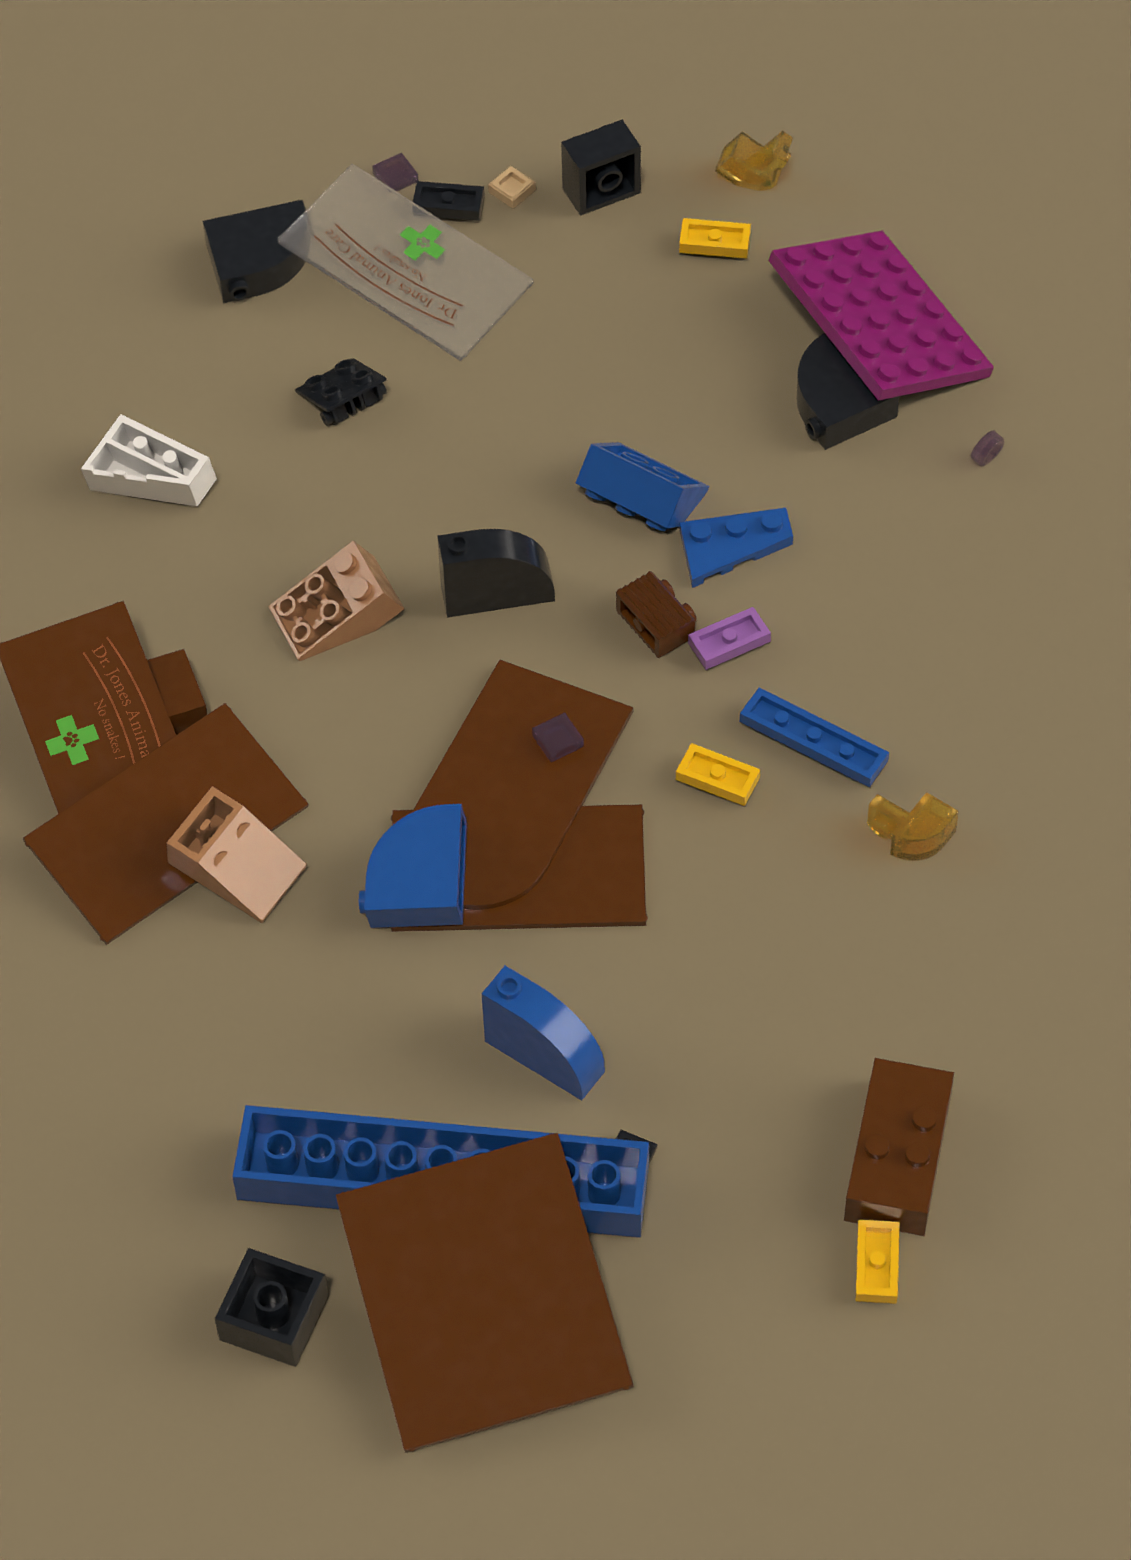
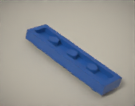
[739,687,889,787]

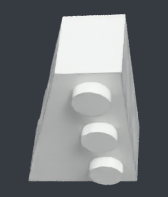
[81,414,217,506]

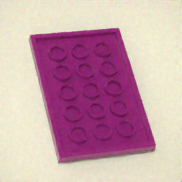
[768,230,994,401]

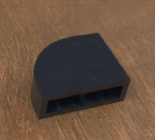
[203,199,310,303]
[796,333,899,450]
[437,529,555,618]

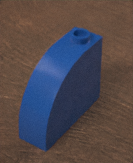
[359,804,467,928]
[481,965,605,1101]

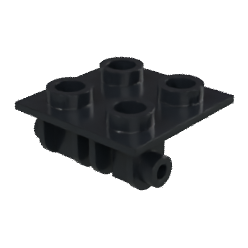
[295,358,387,426]

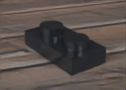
[412,181,484,221]

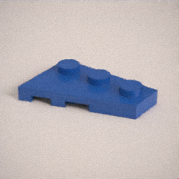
[680,508,793,588]

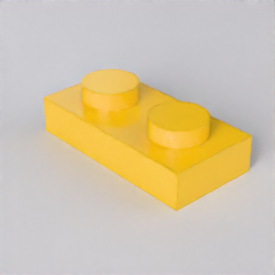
[679,218,751,259]
[675,743,760,806]
[855,1220,900,1304]

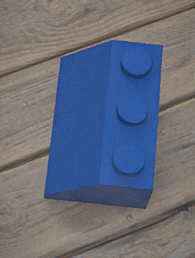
[575,442,710,531]

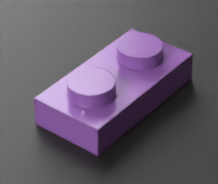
[688,607,771,670]

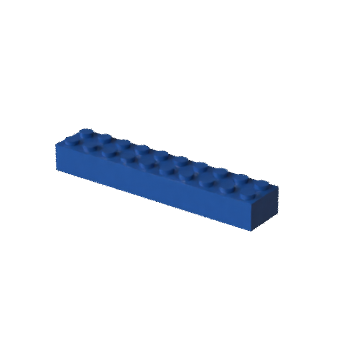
[232,1105,649,1238]

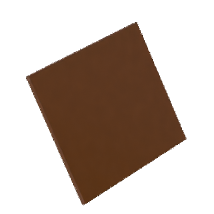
[336,1132,633,1453]

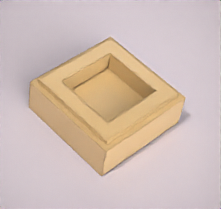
[488,166,536,209]

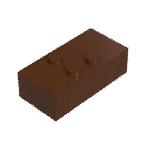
[844,1058,955,1236]

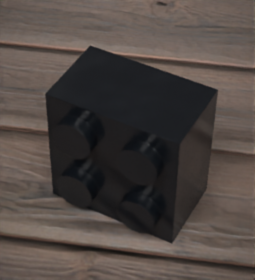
[561,119,641,216]
[215,1248,328,1367]

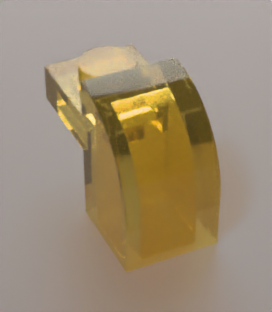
[715,130,793,191]
[867,792,959,861]

